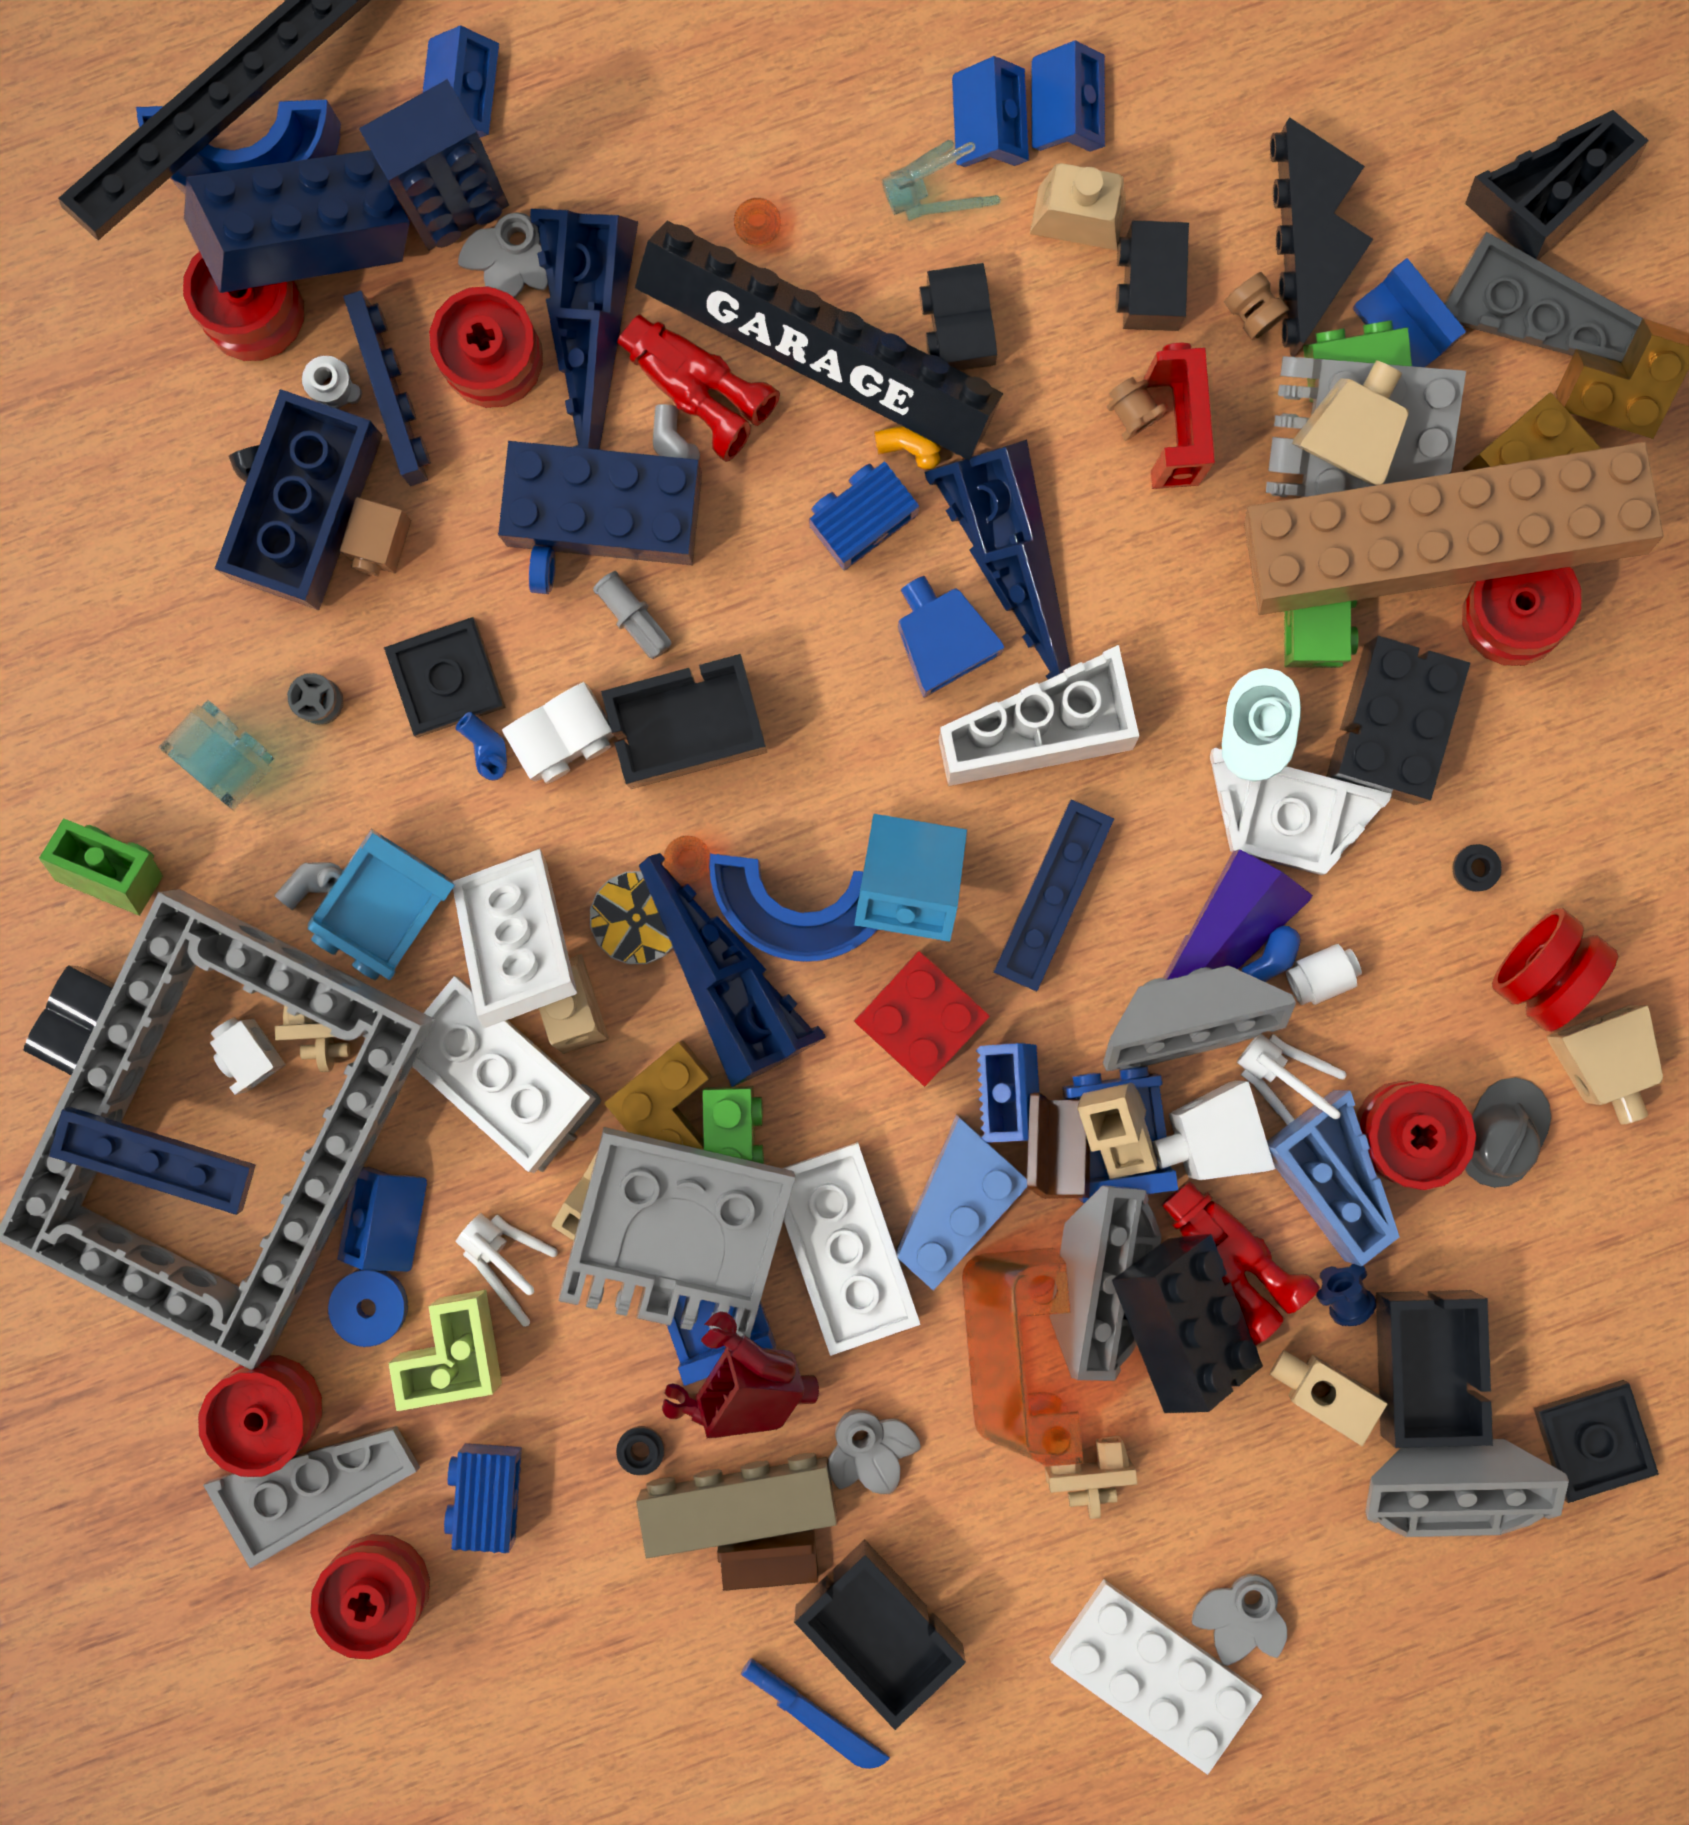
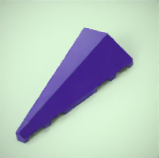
[1163,849,1313,980]

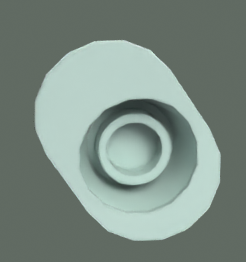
[1222,668,1301,782]

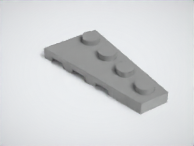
[203,1426,420,1568]

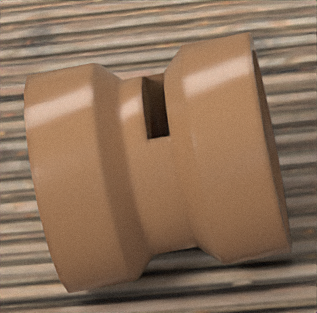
[1224,272,1290,340]

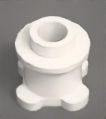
[302,356,362,409]

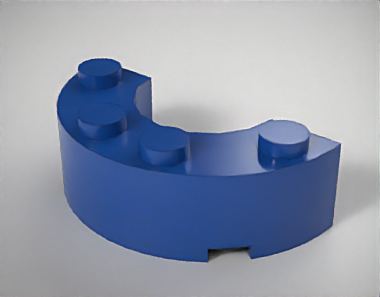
[136,100,341,194]
[709,853,878,962]

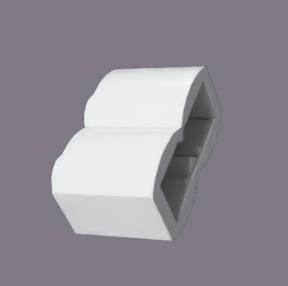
[502,682,614,784]

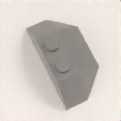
[1103,966,1296,1071]
[1049,1185,1162,1381]
[1365,1439,1569,1537]

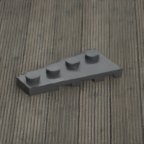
[1444,232,1643,363]

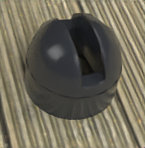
[228,445,259,482]

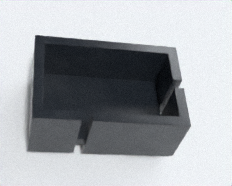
[1326,636,1470,805]
[601,654,768,789]
[1112,1234,1263,1413]
[1376,1290,1493,1448]
[794,1539,966,1730]

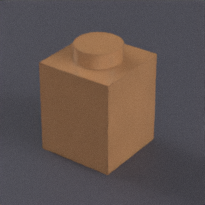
[340,497,412,576]

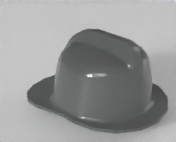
[1465,1077,1551,1188]

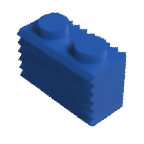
[809,461,919,571]
[976,1043,1039,1143]
[444,1443,522,1554]

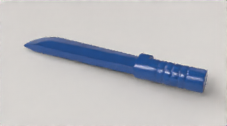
[741,1659,890,1769]

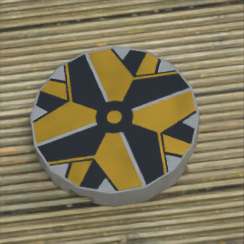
[590,871,673,964]

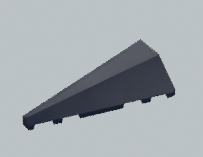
[530,209,638,450]
[924,439,1071,679]
[639,853,826,1087]

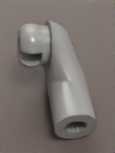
[653,404,700,460]
[274,862,343,910]

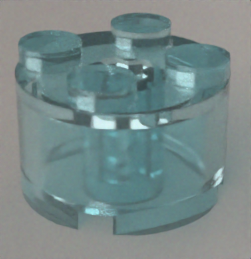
[158,700,274,811]

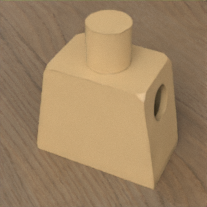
[1030,163,1126,250]
[1291,360,1409,486]
[539,954,609,1054]
[1547,1005,1663,1124]
[1269,1350,1387,1447]

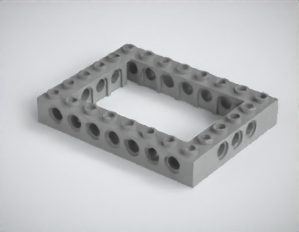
[0,889,435,1370]

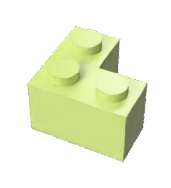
[389,1290,502,1411]

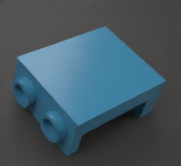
[854,813,967,942]
[308,828,455,980]

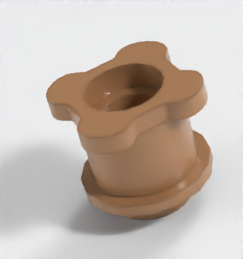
[1107,377,1169,441]

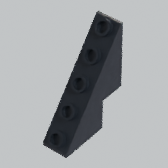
[1270,117,1373,357]

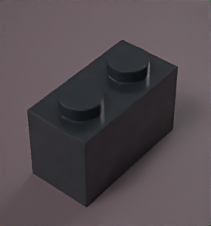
[1115,221,1189,331]

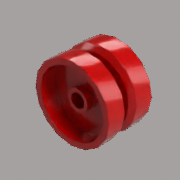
[183,251,304,361]
[429,286,543,408]
[1462,567,1582,666]
[1492,908,1619,1032]
[1356,1080,1476,1190]
[198,1355,322,1477]
[310,1534,430,1660]

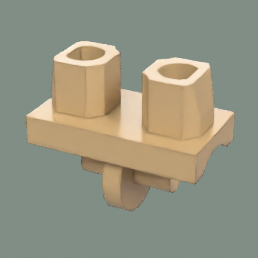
[275,1005,350,1072]
[1045,1436,1137,1519]

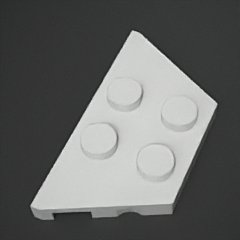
[1210,748,1391,875]

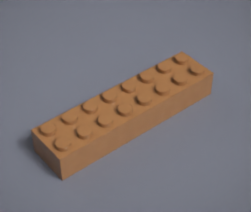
[1244,442,1664,615]

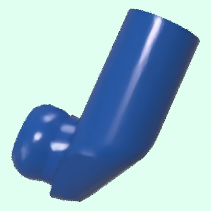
[456,712,507,781]
[1242,926,1301,982]

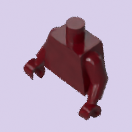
[662,1311,819,1438]

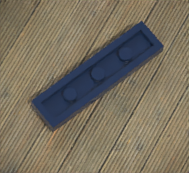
[343,290,431,486]
[993,799,1114,992]
[49,1107,256,1215]

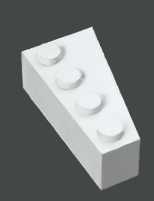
[939,645,1139,786]

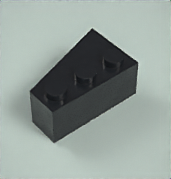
[1465,110,1649,260]

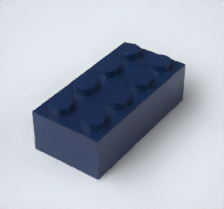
[359,79,509,251]
[184,150,410,293]
[215,389,383,610]
[498,441,702,566]

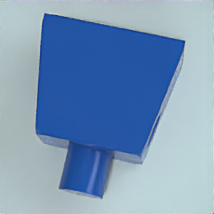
[898,576,1005,698]

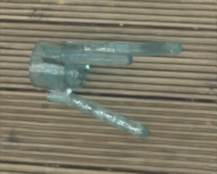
[881,140,1001,221]

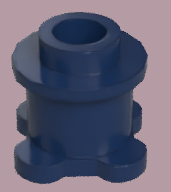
[1316,1264,1377,1326]

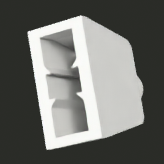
[1152,1080,1275,1180]

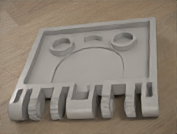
[1266,356,1466,498]
[558,1127,795,1338]

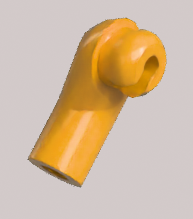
[874,426,941,469]

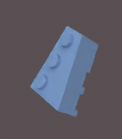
[1267,1090,1400,1266]
[896,1114,1027,1291]

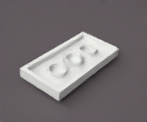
[453,849,577,1028]
[412,976,596,1173]
[783,1142,921,1356]
[1049,1579,1263,1775]

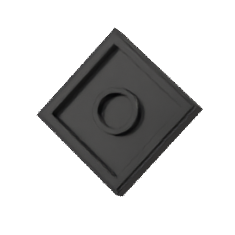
[384,617,506,738]
[1533,1380,1659,1503]

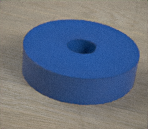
[328,1269,408,1347]

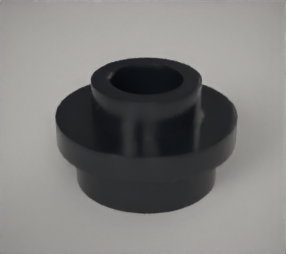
[1452,844,1502,892]
[616,1426,664,1476]

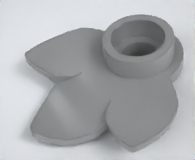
[458,213,548,298]
[828,1409,921,1494]
[1191,1574,1287,1666]

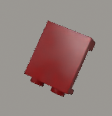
[1144,342,1215,489]

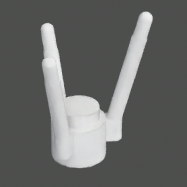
[1237,1034,1347,1125]
[456,1213,558,1327]

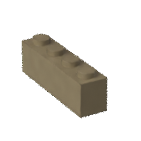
[636,1453,837,1559]

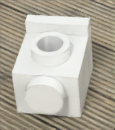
[210,1017,286,1095]

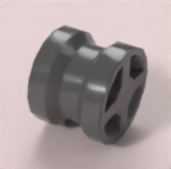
[287,673,343,725]

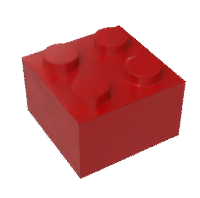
[854,951,990,1087]

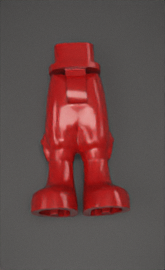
[617,314,780,462]
[1162,1180,1320,1345]

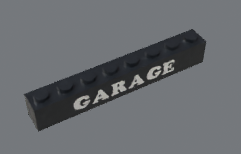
[635,220,1003,460]

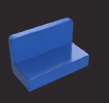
[423,25,499,138]
[1032,40,1105,152]
[952,56,1029,167]
[1353,258,1467,367]
[337,1167,427,1272]

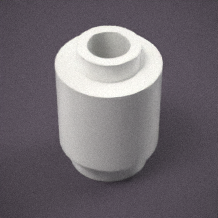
[1286,944,1362,1005]

